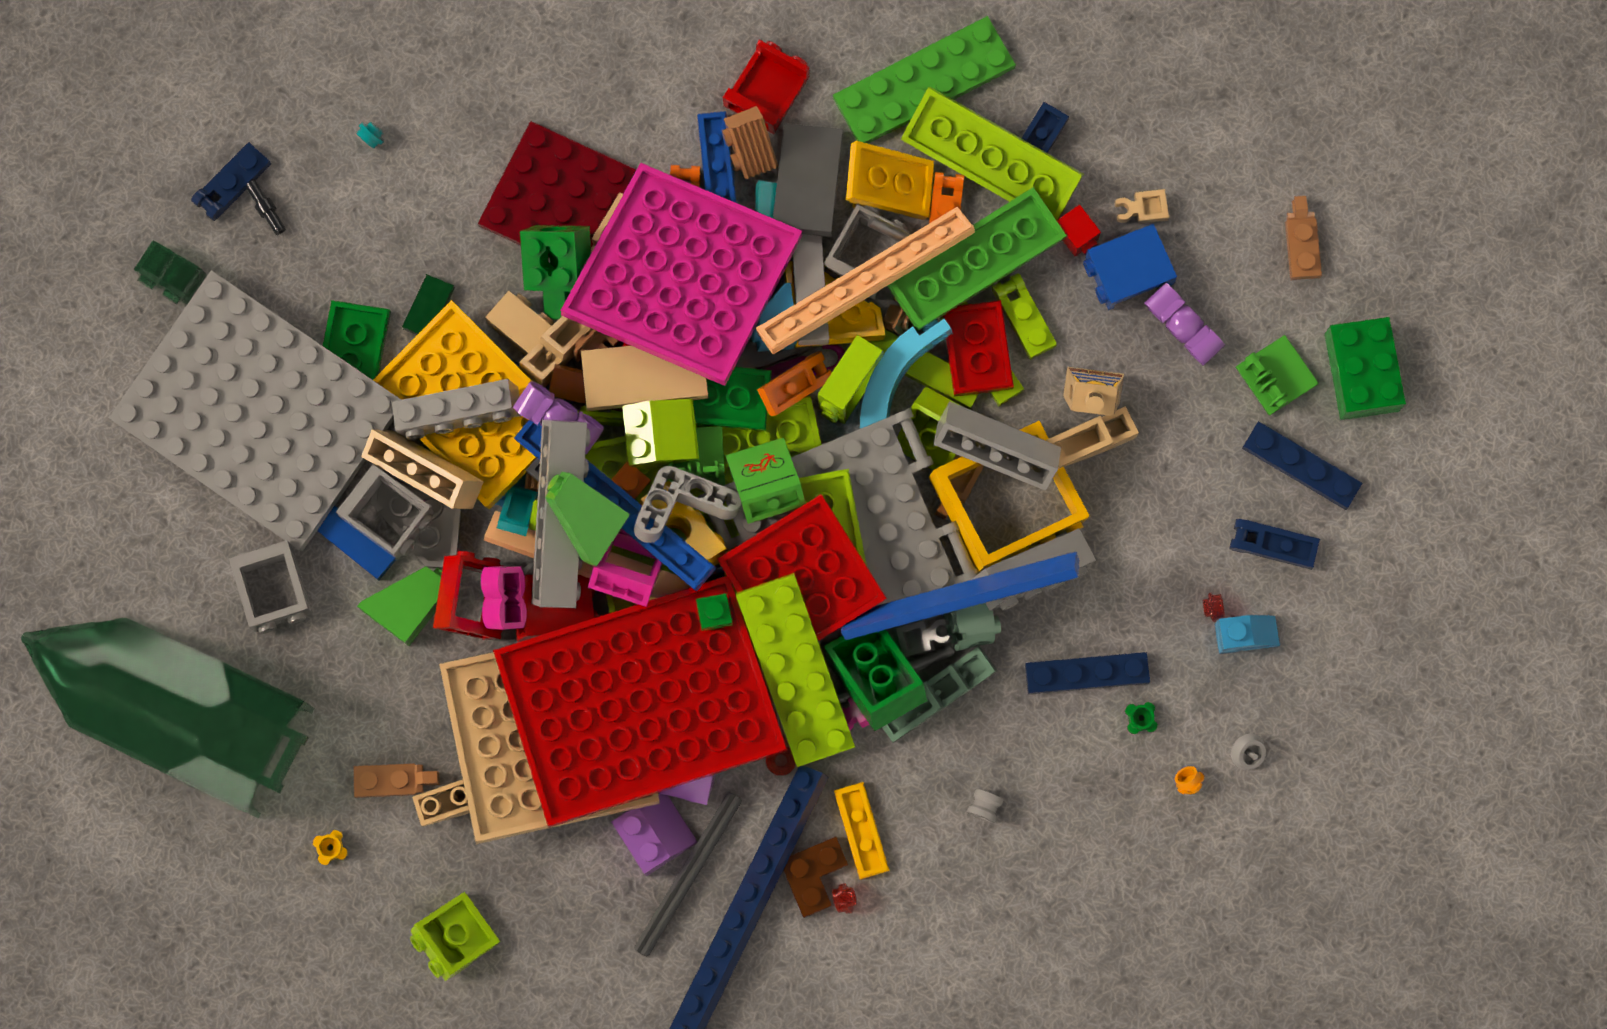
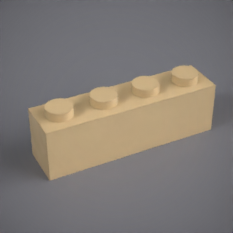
[361,429,484,509]

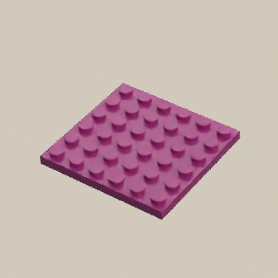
[560,163,802,386]

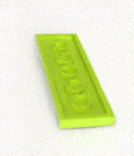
[900,87,1084,221]
[736,573,855,767]

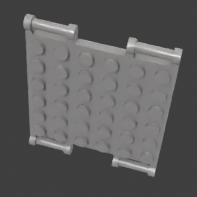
[698,408,980,644]

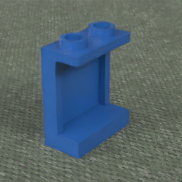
[1083,224,1177,310]

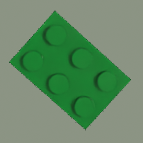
[1324,317,1406,420]
[824,630,927,731]

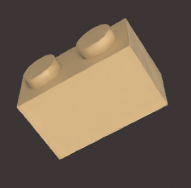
[485,291,554,355]

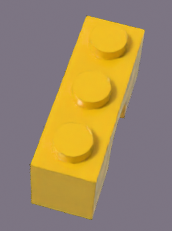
[640,480,726,566]

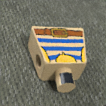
[1063,367,1124,416]

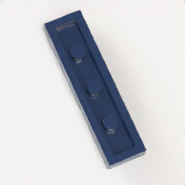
[1242,421,1363,510]
[1025,652,1150,694]

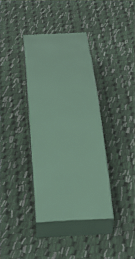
[882,646,997,743]

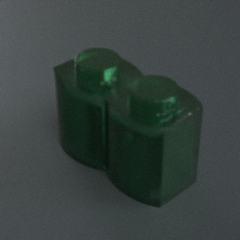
[133,240,207,304]

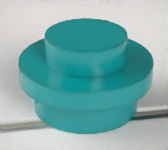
[356,122,384,149]

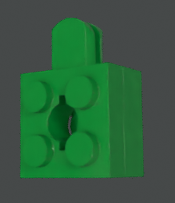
[520,225,591,320]

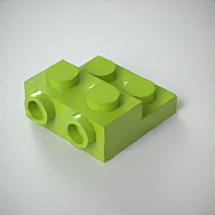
[410,891,500,982]

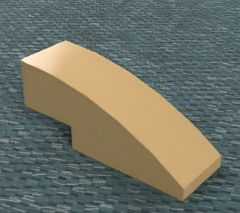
[519,316,593,388]
[1046,406,1139,468]

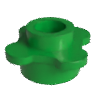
[1125,702,1158,734]

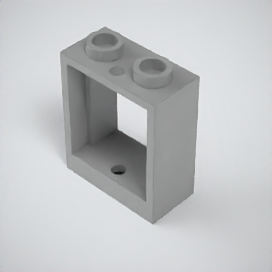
[824,204,910,300]
[336,464,435,560]
[229,540,312,634]

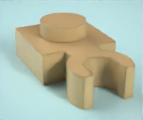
[1114,189,1169,224]

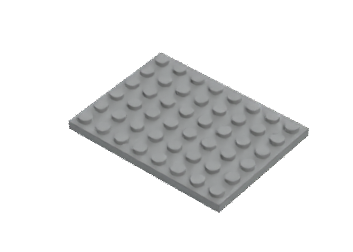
[109,270,401,552]

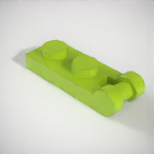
[991,273,1057,360]

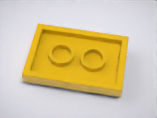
[846,141,934,220]

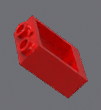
[433,551,504,640]

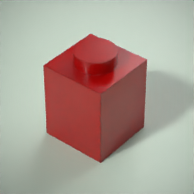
[1057,204,1101,256]

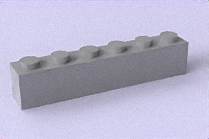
[531,419,590,608]

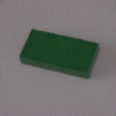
[402,274,455,335]

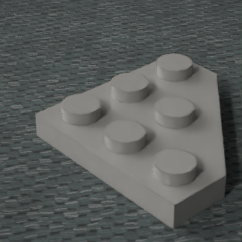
[370,474,462,569]

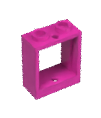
[588,529,663,607]

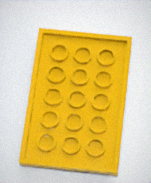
[373,300,537,510]

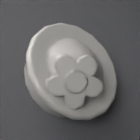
[1231,733,1266,770]

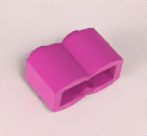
[481,566,527,630]

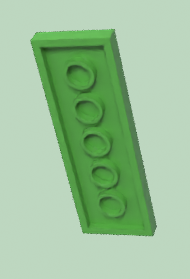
[833,16,1016,144]
[887,187,1067,331]

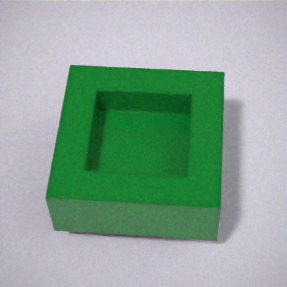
[696,593,732,631]

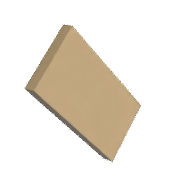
[581,346,708,411]

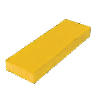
[834,782,889,880]

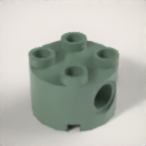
[943,603,1001,651]

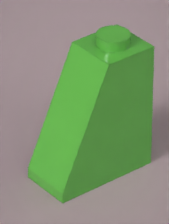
[545,472,630,566]
[357,566,442,646]

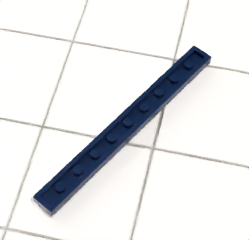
[669,765,829,1029]

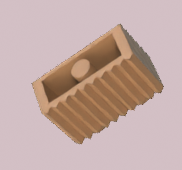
[722,106,778,179]

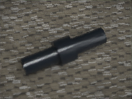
[245,180,286,235]

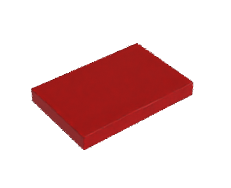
[943,300,1014,397]

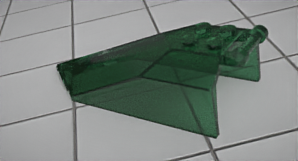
[21,617,314,818]

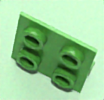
[1235,335,1319,416]
[664,426,725,486]

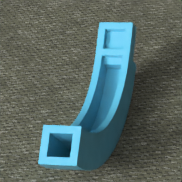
[860,319,953,429]

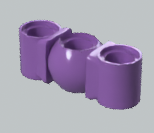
[1144,283,1225,366]
[513,381,604,454]

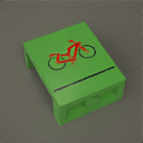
[725,438,806,524]

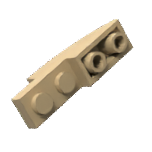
[412,779,470,827]

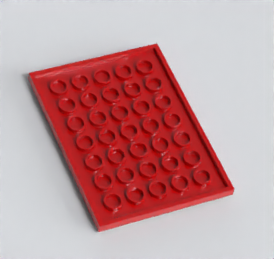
[493,576,787,828]

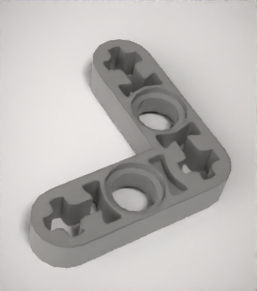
[634,466,741,543]

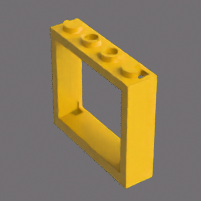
[929,421,1090,572]

